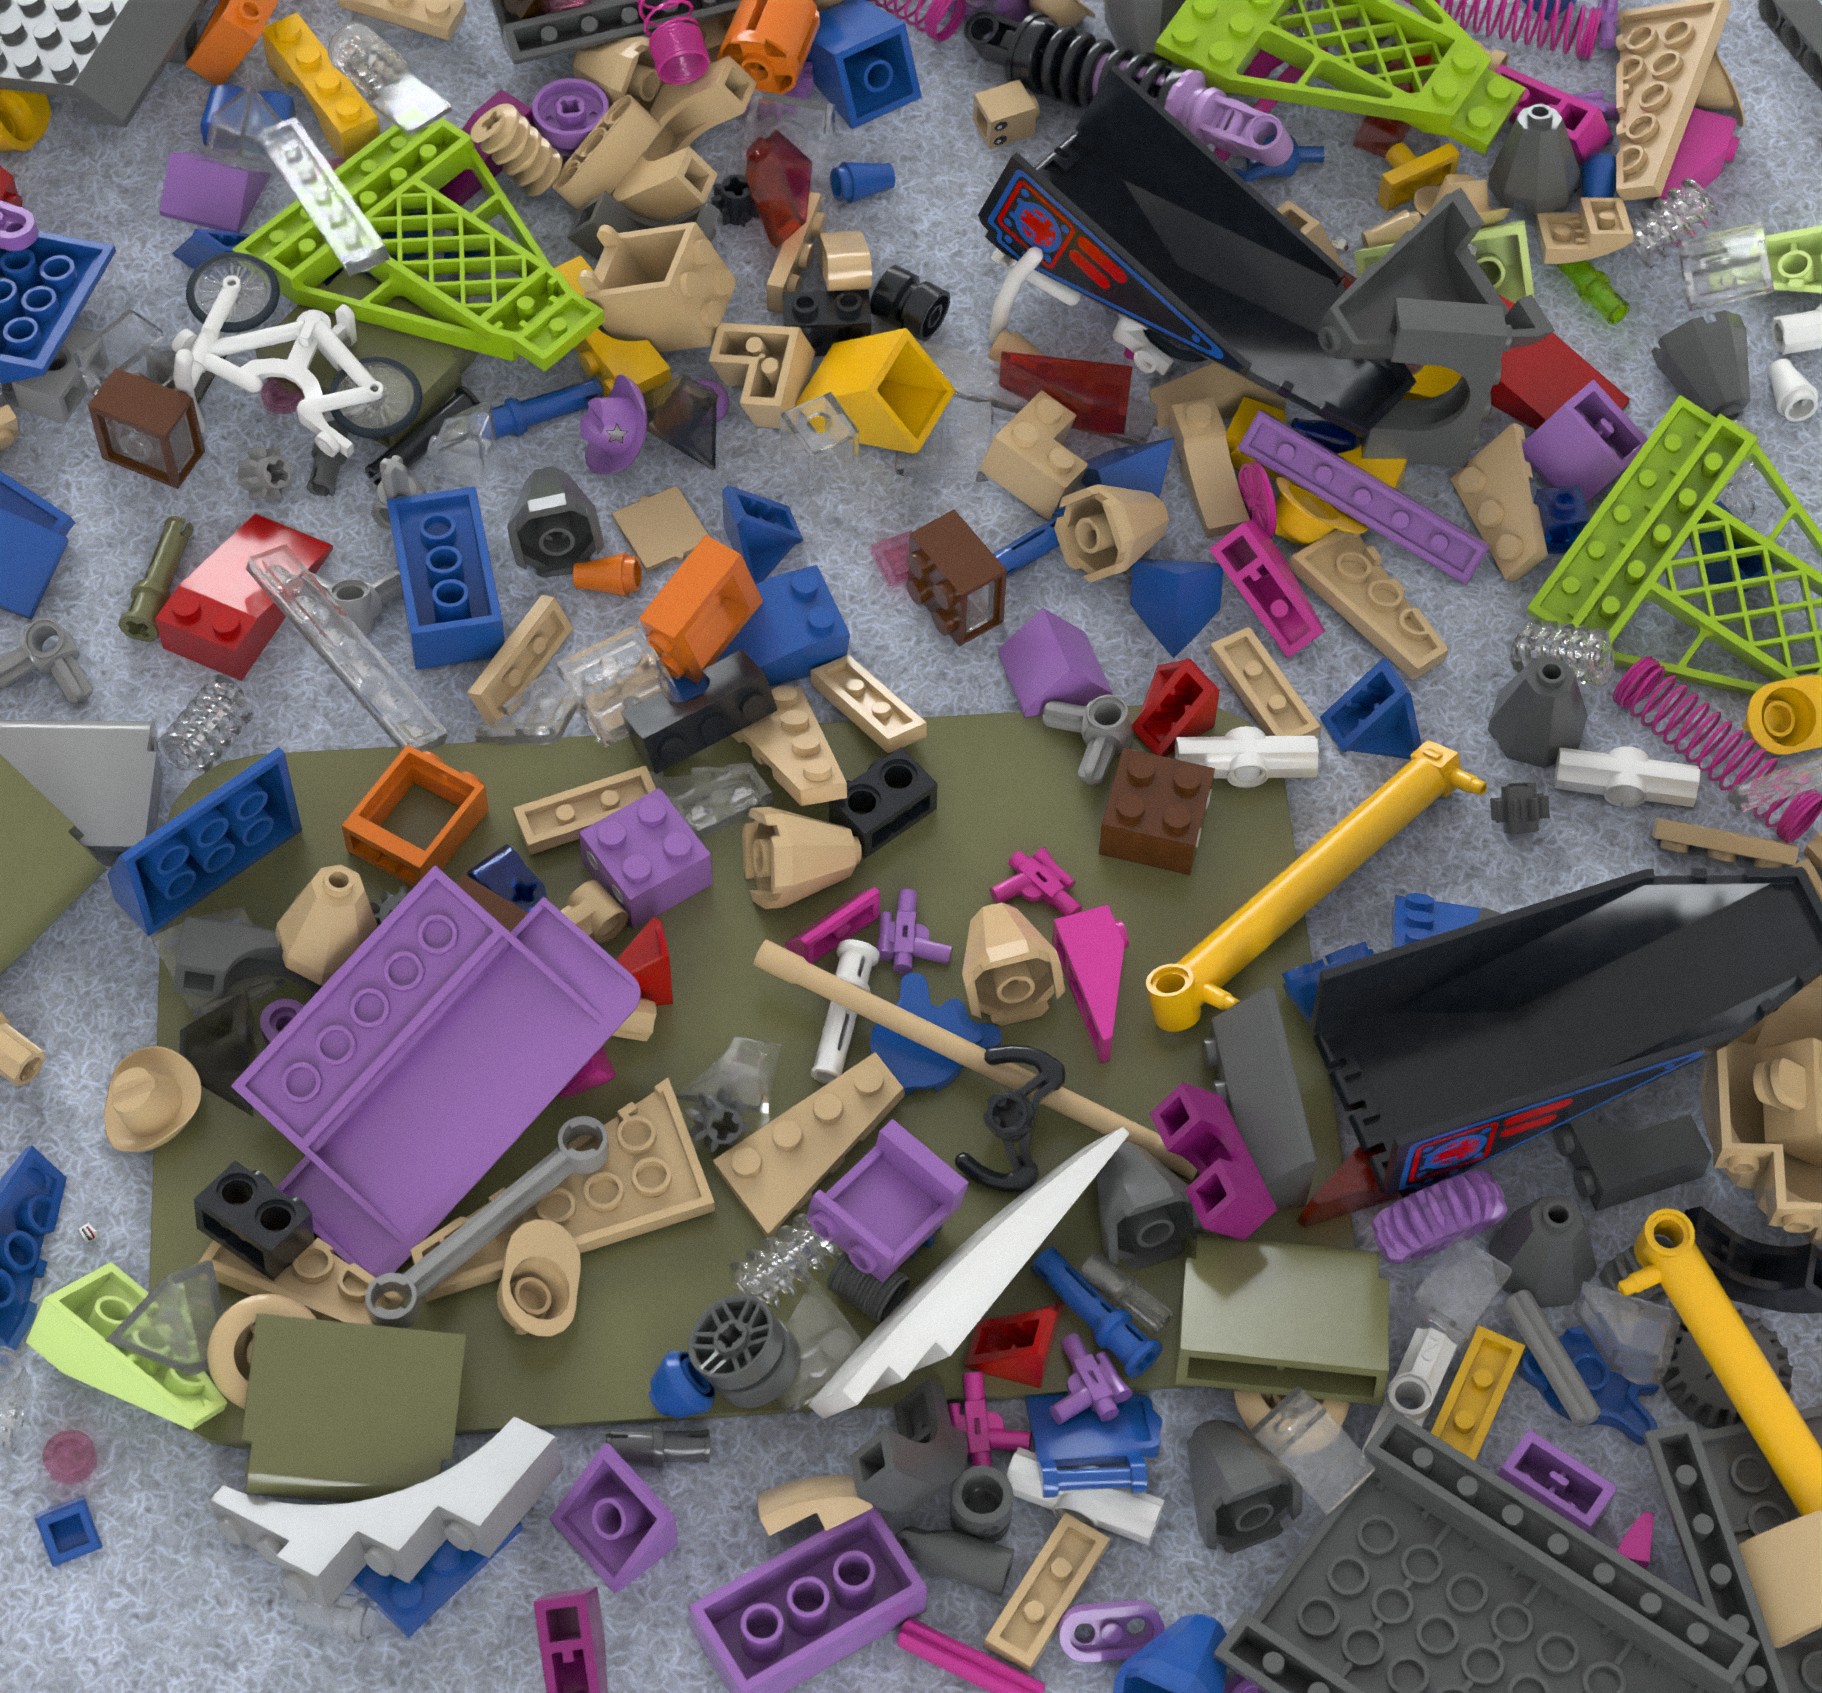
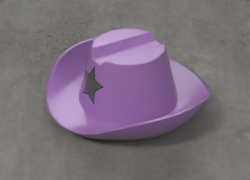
[580,374,648,474]

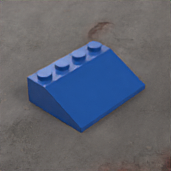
[0,230,116,384]
[107,747,302,937]

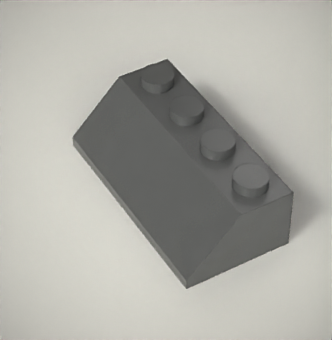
[1202,987,1316,1211]

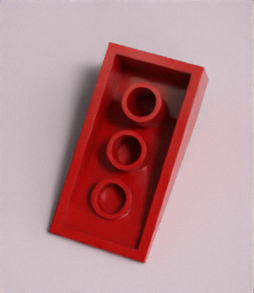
[1490,295,1630,430]
[155,514,333,681]

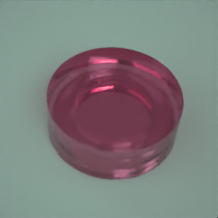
[261,377,305,414]
[43,1430,97,1484]

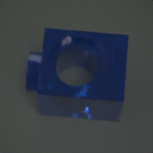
[1533,485,1590,554]

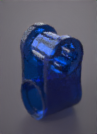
[467,844,547,913]

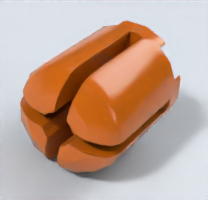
[716,0,820,102]

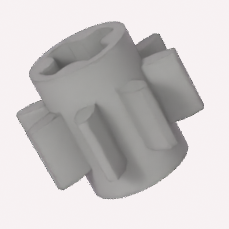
[237,446,292,501]

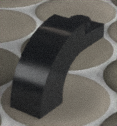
[1684,1206,1822,1313]

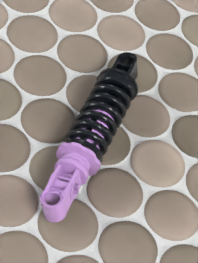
[963,10,1293,166]

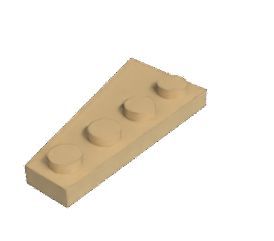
[1289,529,1449,681]
[732,686,847,806]
[713,1052,905,1241]
[198,1203,404,1325]

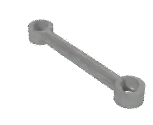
[365,1116,609,1328]

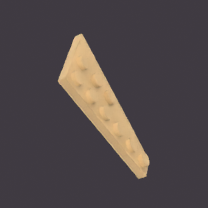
[1616,0,1731,201]
[410,1078,715,1302]

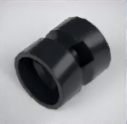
[870,265,951,342]

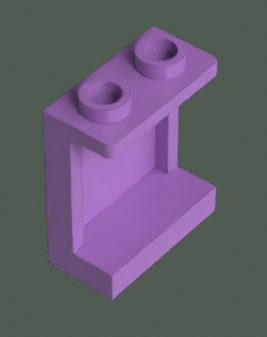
[807,1119,969,1283]

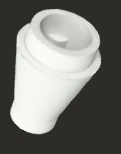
[1767,359,1818,422]

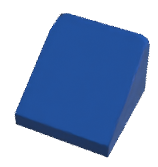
[34,1495,103,1567]

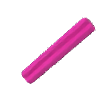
[897,1618,1046,1693]

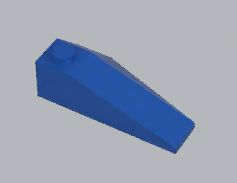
[0,1145,67,1360]

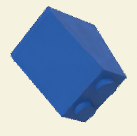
[805,0,922,129]

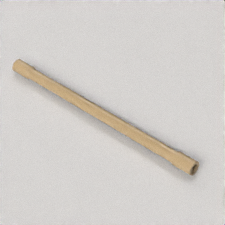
[753,939,1198,1181]

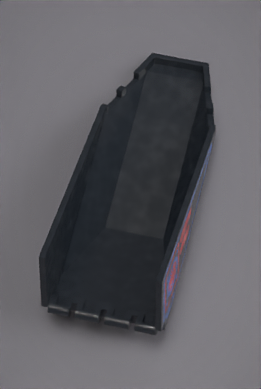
[977,65,1417,438]
[1310,867,1822,1198]

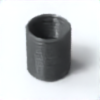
[827,1252,910,1323]

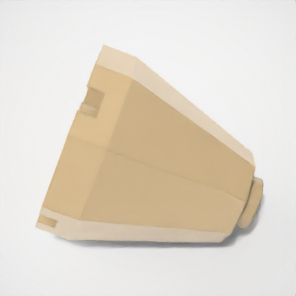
[573,37,667,113]
[1054,484,1169,583]
[742,807,862,909]
[275,865,378,986]
[962,902,1065,1026]

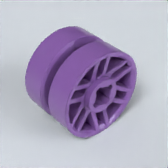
[532,78,609,167]

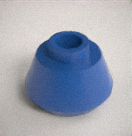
[649,1351,716,1419]

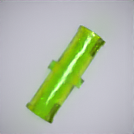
[1558,260,1630,324]

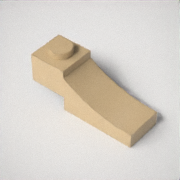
[1168,397,1250,538]

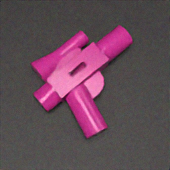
[989,847,1082,916]
[948,1372,1031,1467]

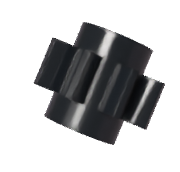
[711,175,763,227]

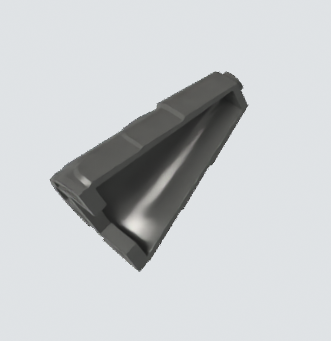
[1318,188,1555,359]

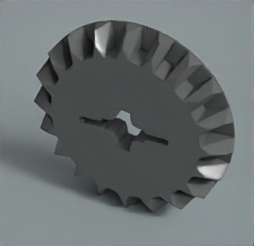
[1659,1308,1793,1429]

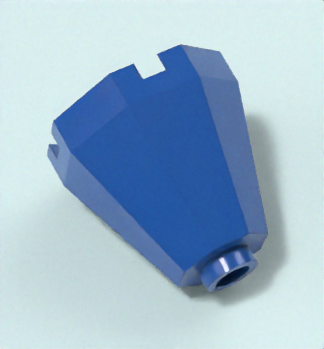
[1113,1614,1227,1693]

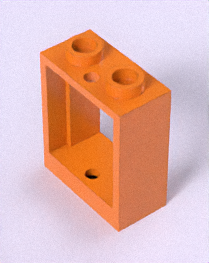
[185,0,279,85]
[639,535,763,684]
[341,744,489,887]

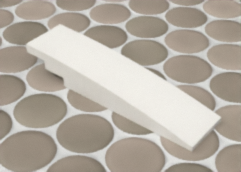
[808,1127,1130,1419]

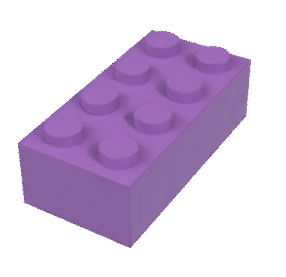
[689,1505,927,1693]

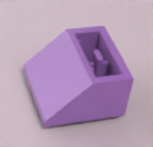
[1522,379,1648,514]
[1497,1429,1618,1535]

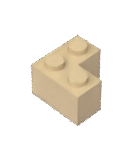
[709,323,815,430]
[979,390,1089,521]

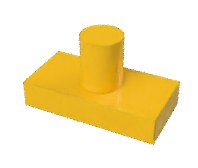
[1377,142,1460,212]

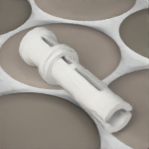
[811,939,880,1084]

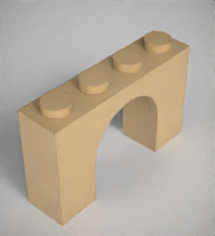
[612,55,757,221]

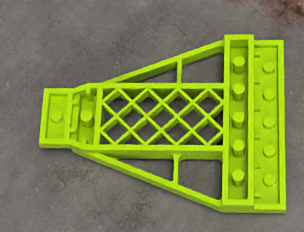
[1154,0,1526,155]
[232,110,605,372]
[1525,395,1822,696]

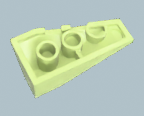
[1354,220,1535,303]
[1706,225,1822,293]
[26,1262,227,1430]

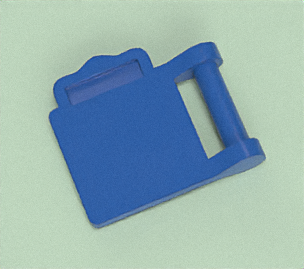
[1026,1394,1162,1498]

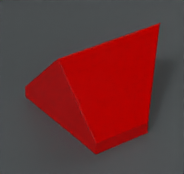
[1131,658,1220,757]
[616,916,673,1006]
[964,1301,1065,1388]

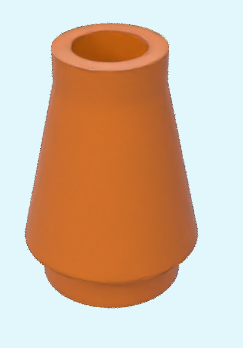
[573,552,642,597]

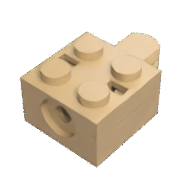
[1753,1037,1822,1167]

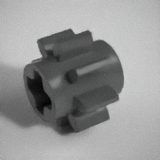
[1490,782,1550,834]
[686,1087,750,1152]

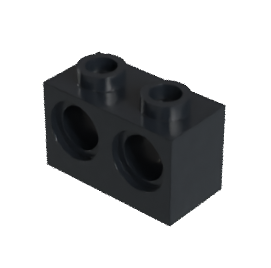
[783,289,871,357]
[829,747,938,859]
[194,1161,314,1281]

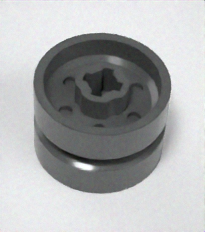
[688,1294,801,1408]

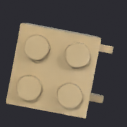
[578,222,737,353]

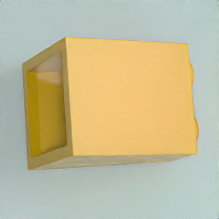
[795,328,956,454]

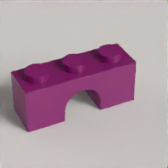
[1149,1082,1277,1241]

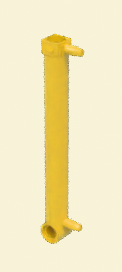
[1146,740,1487,1032]
[1617,1208,1822,1517]

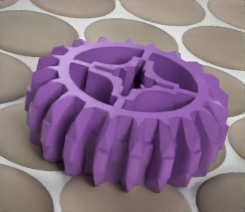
[1371,1170,1508,1264]

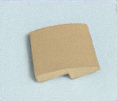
[1535,197,1634,264]
[757,1475,873,1536]
[1738,1510,1822,1648]

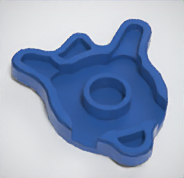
[870,973,1002,1095]
[1519,1323,1662,1445]

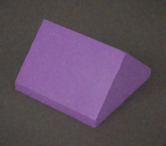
[160,151,271,233]
[998,608,1113,718]
[549,1443,678,1593]

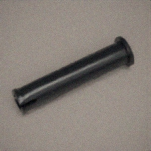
[365,386,483,486]

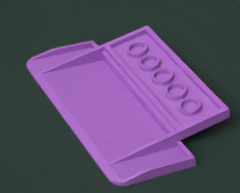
[231,865,641,1278]

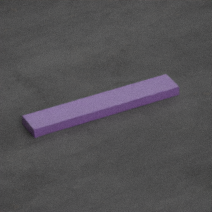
[1237,409,1491,585]

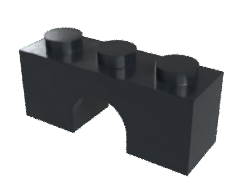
[621,649,778,774]

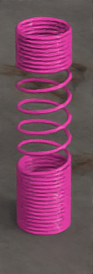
[636,0,710,85]

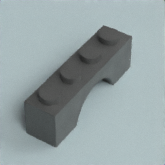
[173,916,322,999]

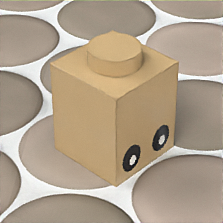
[973,79,1040,149]

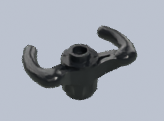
[955,1044,1065,1192]

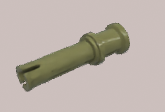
[118,516,194,642]

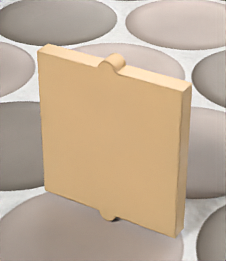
[611,485,710,572]

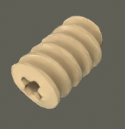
[470,104,563,197]

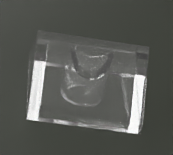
[739,89,835,188]

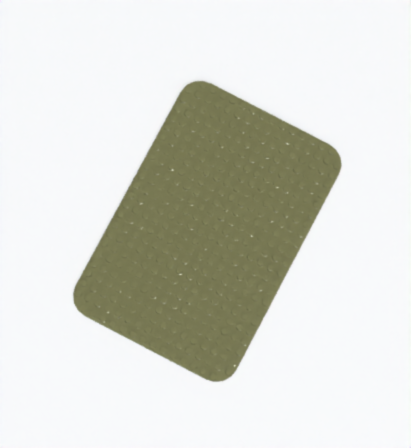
[148,705,1356,1449]

